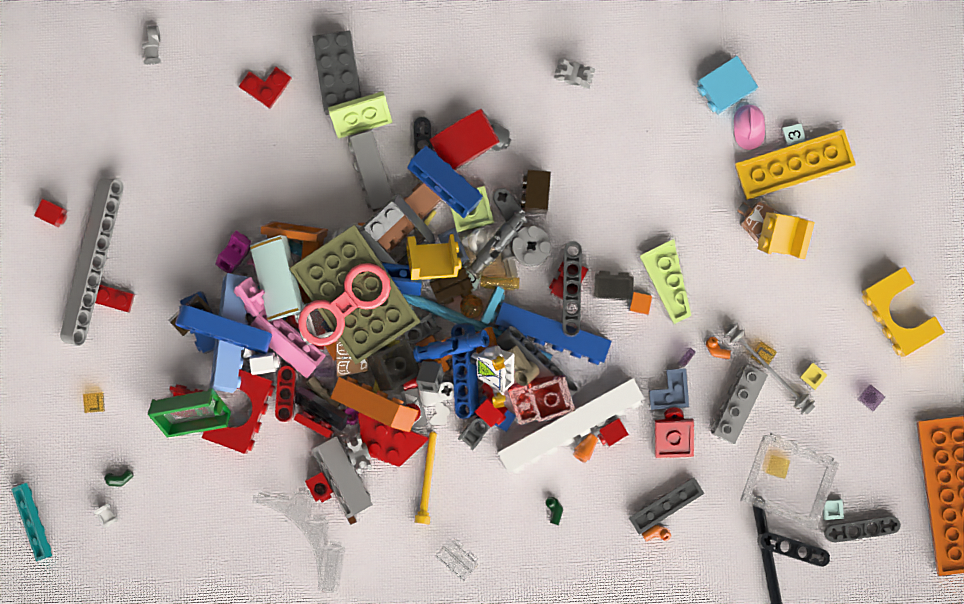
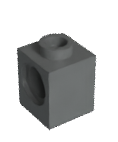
[416,361,444,393]

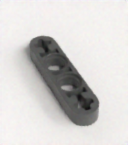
[824,516,901,543]

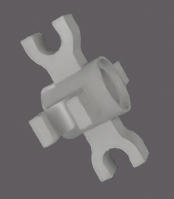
[554,59,595,88]
[345,433,372,474]

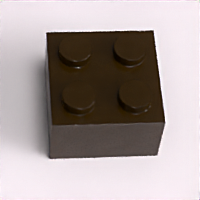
[521,170,551,215]

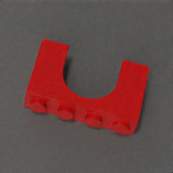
[202,369,276,454]

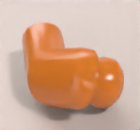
[706,337,731,359]
[641,525,671,542]

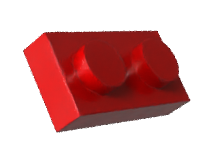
[95,285,135,313]

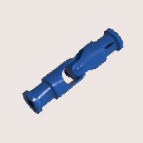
[413,330,490,363]

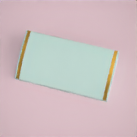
[250,235,304,321]

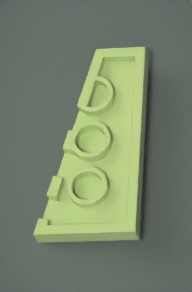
[639,239,691,325]

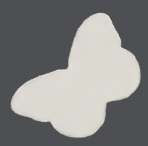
[429,402,450,425]

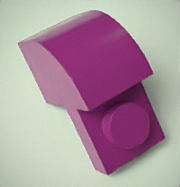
[215,230,252,274]

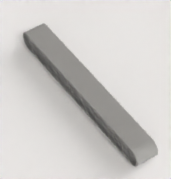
[60,178,124,346]

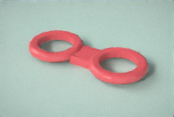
[298,263,391,346]

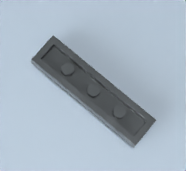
[629,477,705,535]

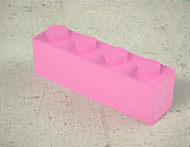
[250,309,326,378]

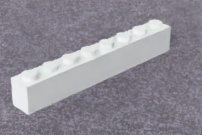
[498,378,645,474]

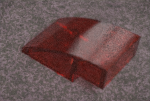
[508,375,575,425]

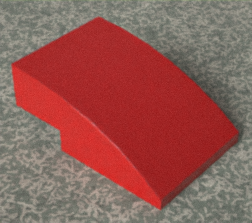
[429,109,500,171]

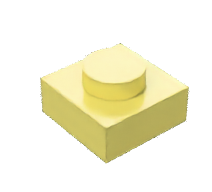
[799,363,827,390]

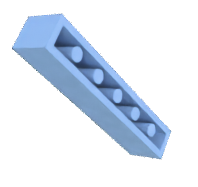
[209,273,248,393]

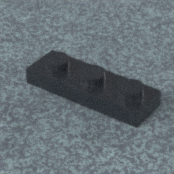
[295,386,348,431]

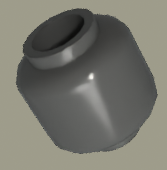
[491,123,511,152]

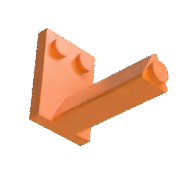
[261,221,328,304]

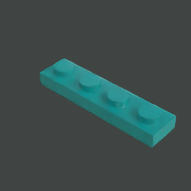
[11,483,52,562]

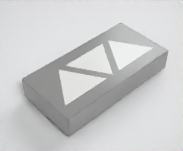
[400,388,428,429]

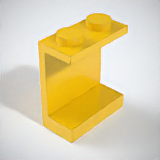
[757,212,815,259]
[406,234,461,280]

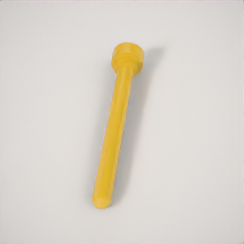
[414,431,437,525]

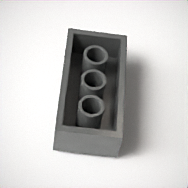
[312,30,362,115]

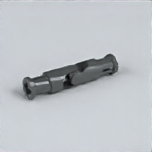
[465,210,528,279]

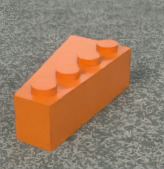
[330,376,418,432]

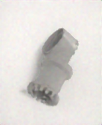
[142,25,161,65]

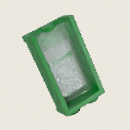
[147,388,231,438]

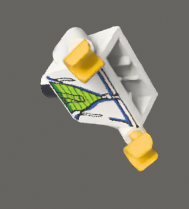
[470,346,514,408]

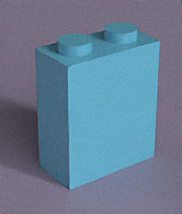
[697,56,758,115]

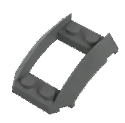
[359,193,435,266]

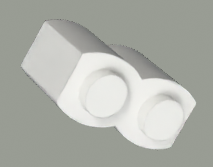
[249,352,281,375]

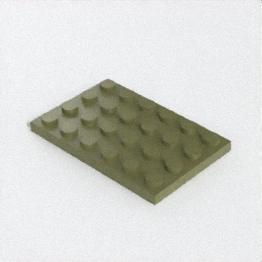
[289,224,421,364]

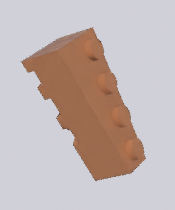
[376,183,442,254]

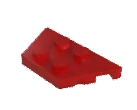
[358,412,430,467]

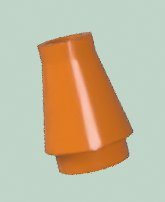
[573,433,599,463]

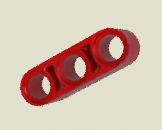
[275,366,297,422]

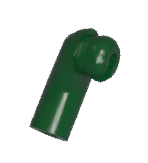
[104,469,135,487]
[545,497,563,525]

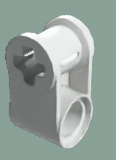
[418,382,454,407]

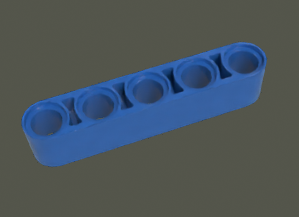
[175,305,272,354]
[451,323,479,419]

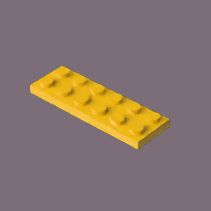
[734,129,856,200]

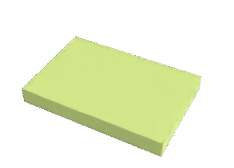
[328,91,393,139]

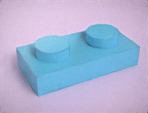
[480,287,505,325]

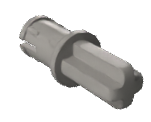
[501,242,518,279]

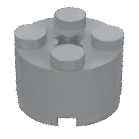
[512,226,551,266]

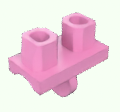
[234,277,265,317]

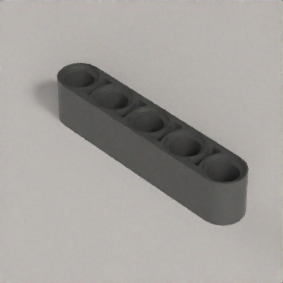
[562,241,582,337]
[496,326,578,404]

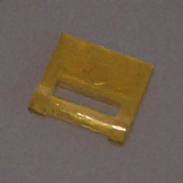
[480,275,520,291]

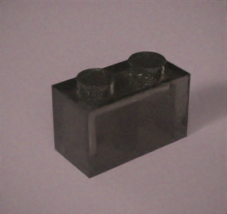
[593,271,634,301]

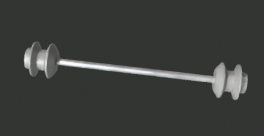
[724,323,815,414]

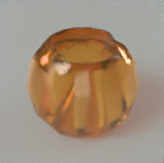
[460,295,484,319]

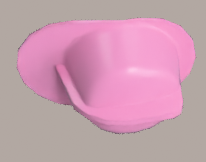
[734,105,765,150]

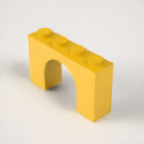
[861,267,945,357]

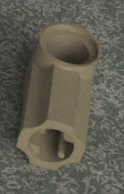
[508,345,539,386]

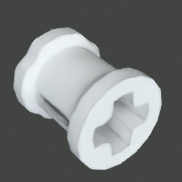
[93,503,118,528]

